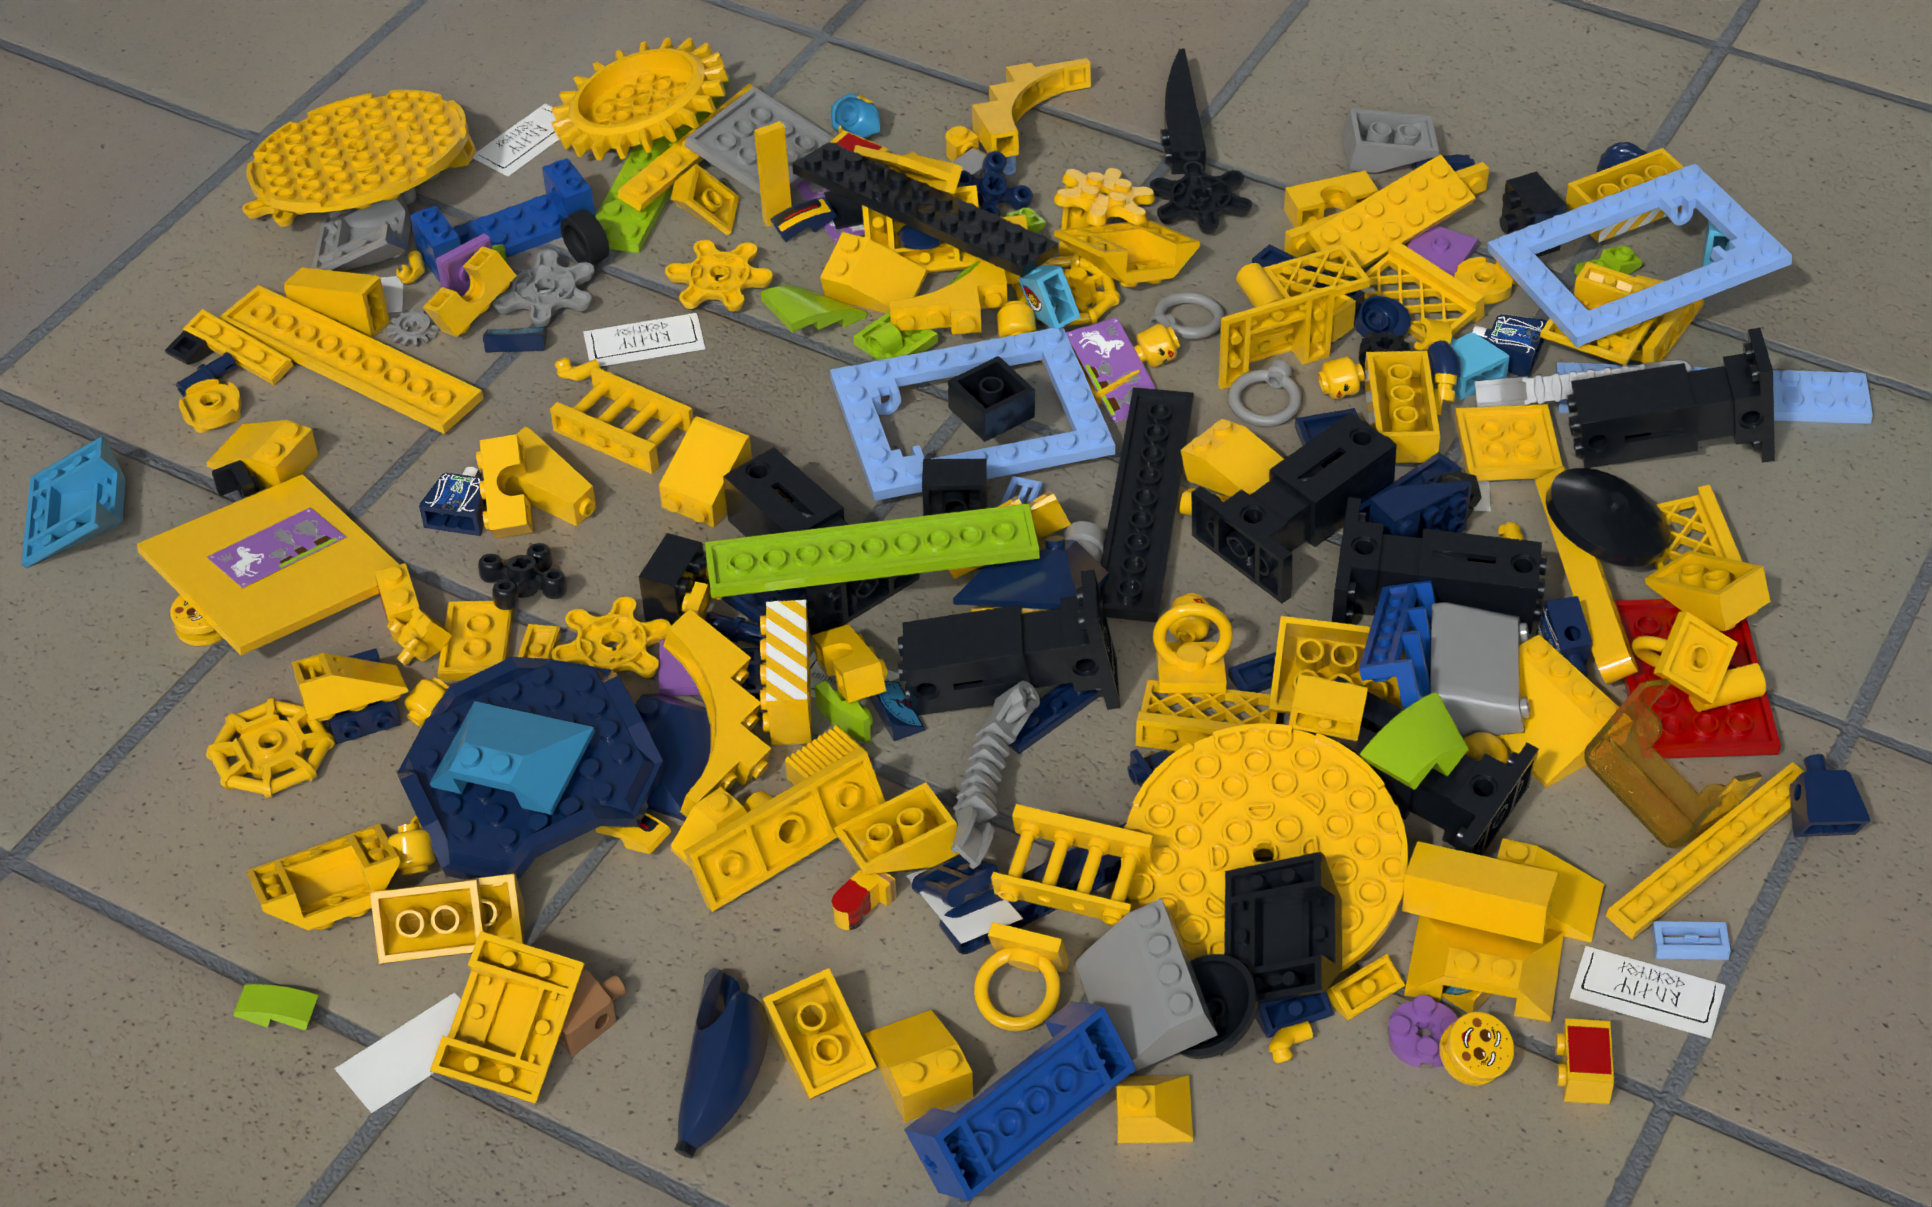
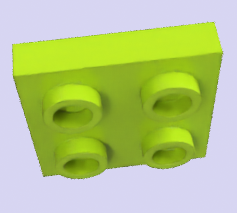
[853,311,938,361]

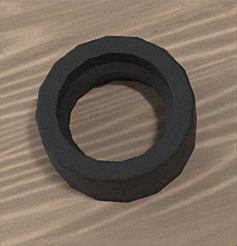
[560,209,610,265]

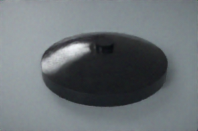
[1545,468,1670,567]

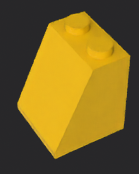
[659,416,752,528]

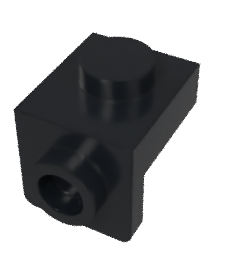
[212,460,261,499]

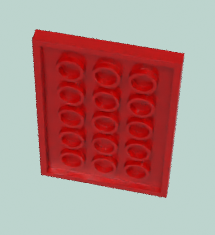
[1614,599,1781,759]

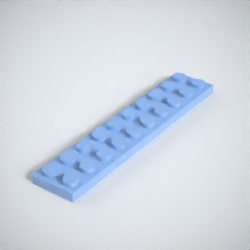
[1555,362,1873,424]

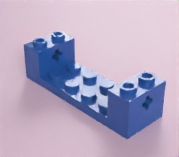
[410,158,596,283]
[904,1001,1136,1201]

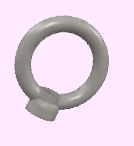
[1149,292,1225,339]
[1228,360,1302,427]

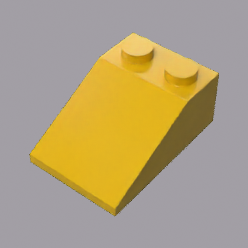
[820,232,928,314]
[1180,419,1284,497]
[206,420,318,489]
[1644,550,1771,631]
[834,782,959,875]
[1497,838,1604,943]
[761,968,877,1100]
[864,1010,974,1123]

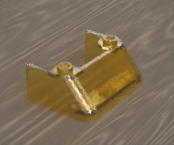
[1584,679,1763,848]

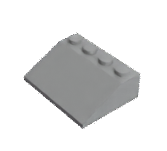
[1075,899,1218,1073]

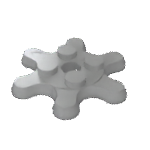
[493,249,594,327]

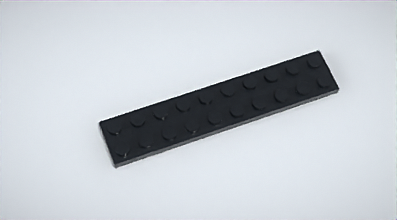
[793,142,1058,277]
[1100,387,1194,622]

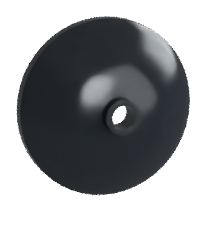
[1178,954,1259,1059]

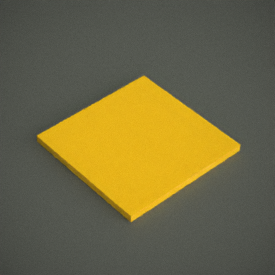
[137,474,400,656]

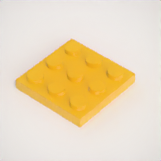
[1454,404,1563,481]

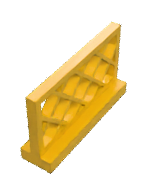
[854,145,963,194]
[1362,240,1485,342]
[1630,275,1704,363]
[1654,484,1742,570]
[1135,680,1278,751]

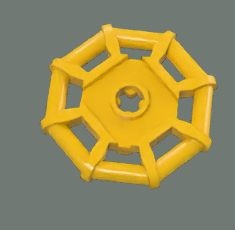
[1012,252,1121,328]
[206,697,334,798]

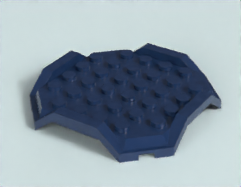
[397,657,666,881]

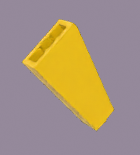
[283,267,390,339]
[504,426,596,527]

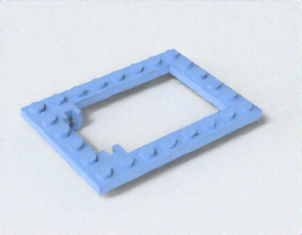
[1487,164,1792,347]
[830,327,1115,501]

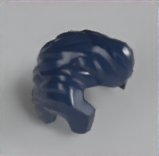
[1597,142,1647,172]

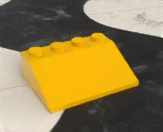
[1269,616,1409,714]
[1495,635,1630,788]

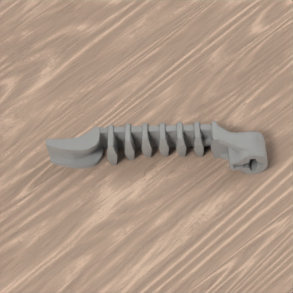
[1475,358,1693,407]
[951,681,1040,869]

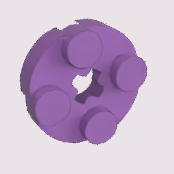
[1388,995,1458,1068]

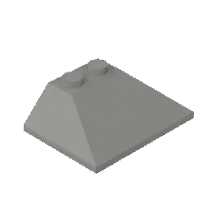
[312,193,411,271]

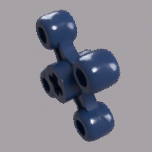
[957,151,1033,217]

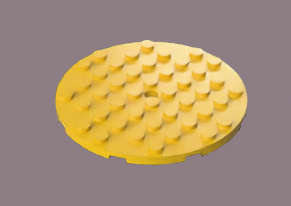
[246,90,469,215]
[1121,723,1408,973]

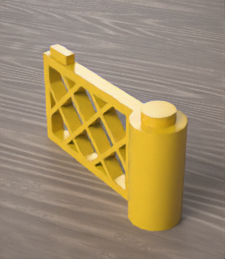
[1236,244,1371,308]

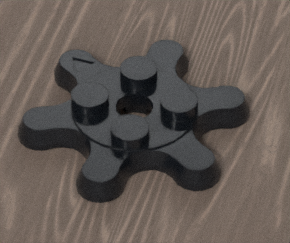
[1150,161,1252,234]

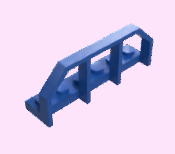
[1359,580,1436,710]

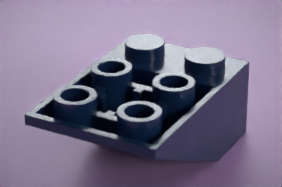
[1369,481,1472,538]

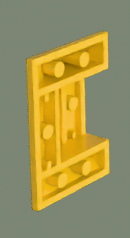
[862,185,982,273]
[1054,220,1200,287]
[1540,262,1657,365]
[1218,285,1335,390]
[246,824,400,931]
[1404,915,1564,1023]
[430,931,585,1104]

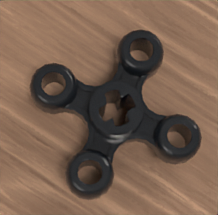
[478,543,567,610]

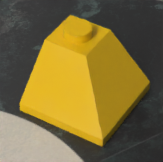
[670,163,739,235]
[670,787,747,867]
[1115,1075,1193,1144]

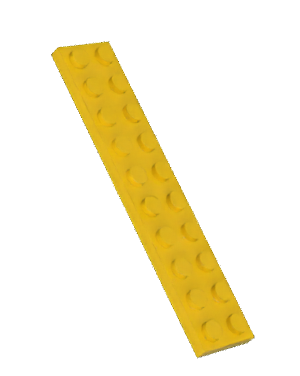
[218,285,484,434]

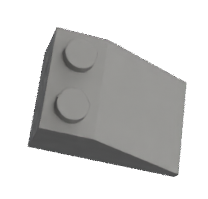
[1342,108,1439,173]

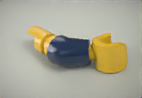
[1414,317,1461,416]

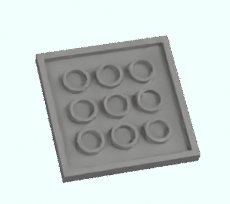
[685,87,834,195]

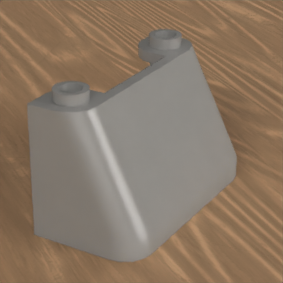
[1430,602,1530,739]

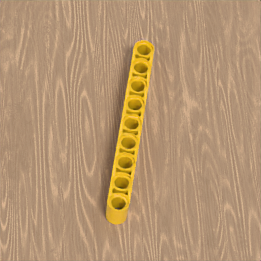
[1535,466,1639,685]

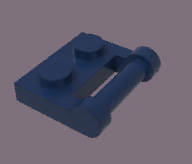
[912,854,999,908]

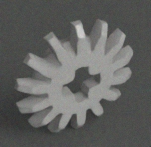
[387,309,440,346]

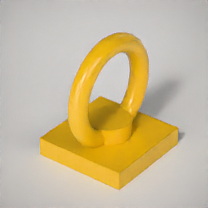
[1153,602,1233,693]
[1632,612,1738,704]
[974,922,1070,1032]

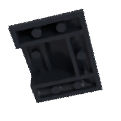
[1224,852,1342,1004]

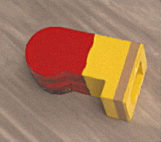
[832,870,896,930]

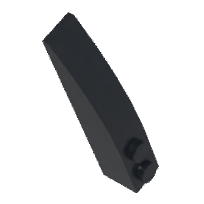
[1160,48,1206,175]

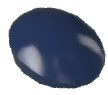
[898,225,943,250]
[1354,296,1411,338]

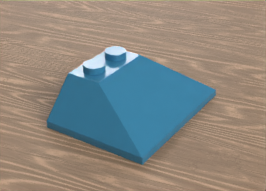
[21,436,126,568]
[430,701,595,815]

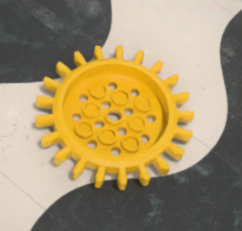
[551,37,729,161]

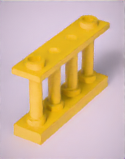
[550,366,694,474]
[991,804,1155,926]

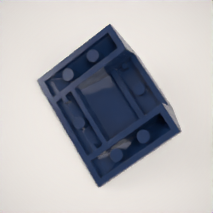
[953,535,1109,610]
[635,693,710,821]

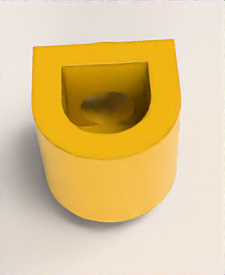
[945,126,979,162]

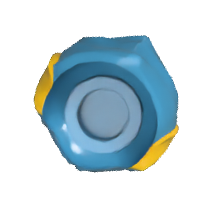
[830,93,881,139]

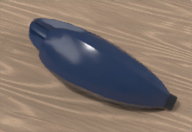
[674,968,769,1159]

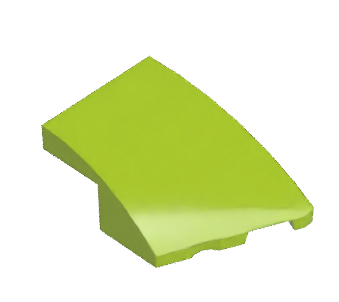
[1359,692,1469,790]

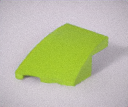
[761,285,867,333]

